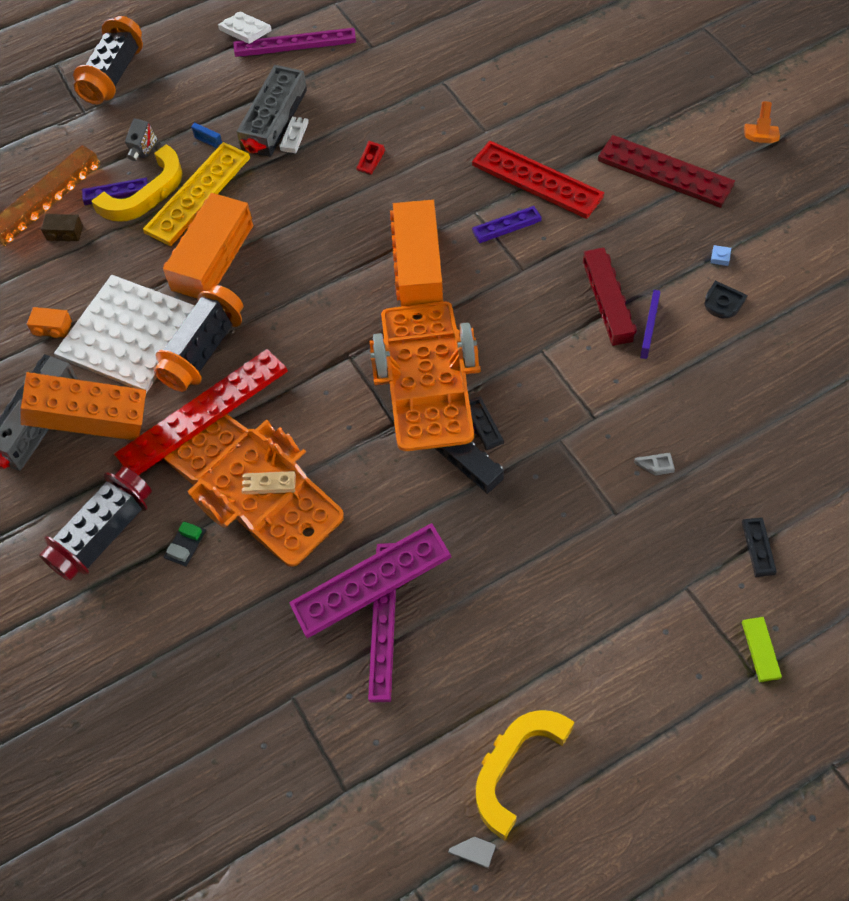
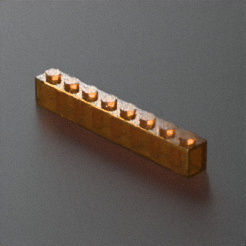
[0,145,100,246]

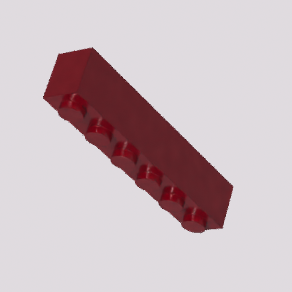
[583,247,637,346]

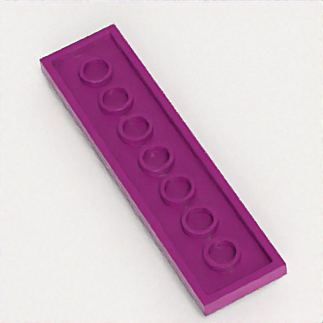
[289,523,452,639]

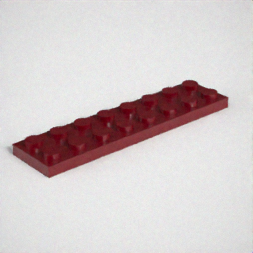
[598,135,735,208]

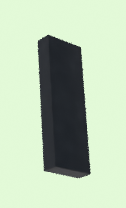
[469,396,504,451]
[742,517,777,577]

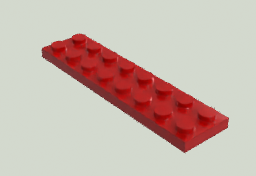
[472,141,604,219]

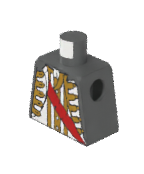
[125,118,158,161]

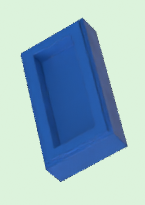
[191,123,222,148]

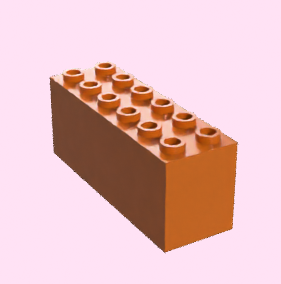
[163,193,254,299]
[390,200,443,306]
[21,372,146,440]

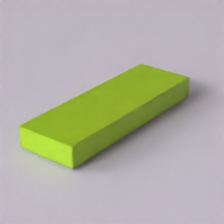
[742,617,782,682]

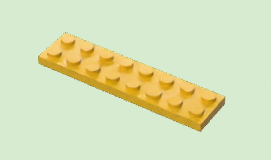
[143,142,250,246]

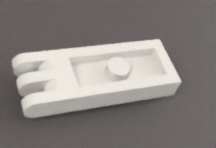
[280,116,309,153]

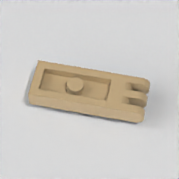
[242,471,296,494]

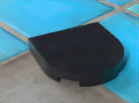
[704,280,748,318]

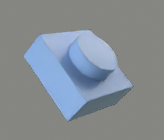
[711,245,731,266]

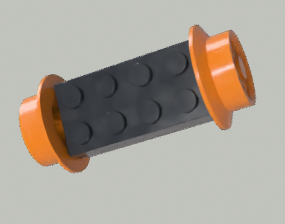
[73,16,143,104]
[154,286,243,392]

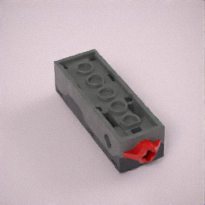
[237,65,307,157]
[0,354,78,471]

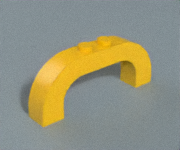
[91,144,182,222]
[476,710,575,840]

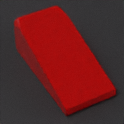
[356,141,385,175]

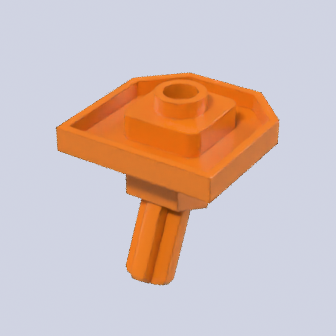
[744,101,780,143]

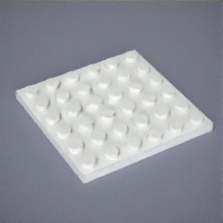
[54,275,195,393]

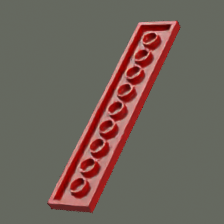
[114,349,288,475]

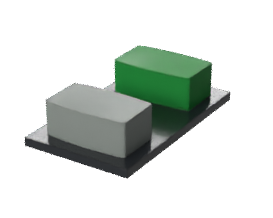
[163,521,207,567]

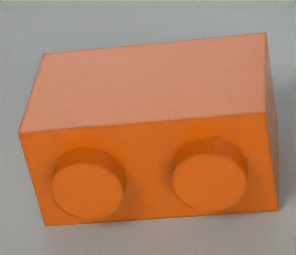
[27,307,72,338]

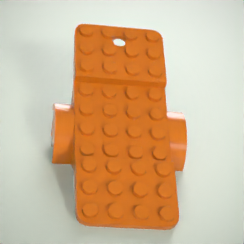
[164,414,344,567]

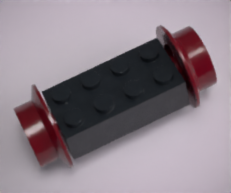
[39,466,152,582]

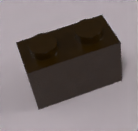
[41,214,83,242]

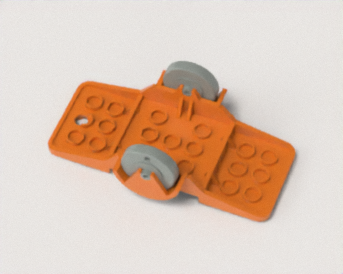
[369,302,481,451]

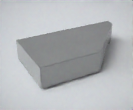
[634,453,675,475]
[448,837,496,868]

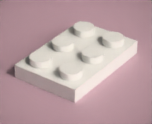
[218,12,272,44]

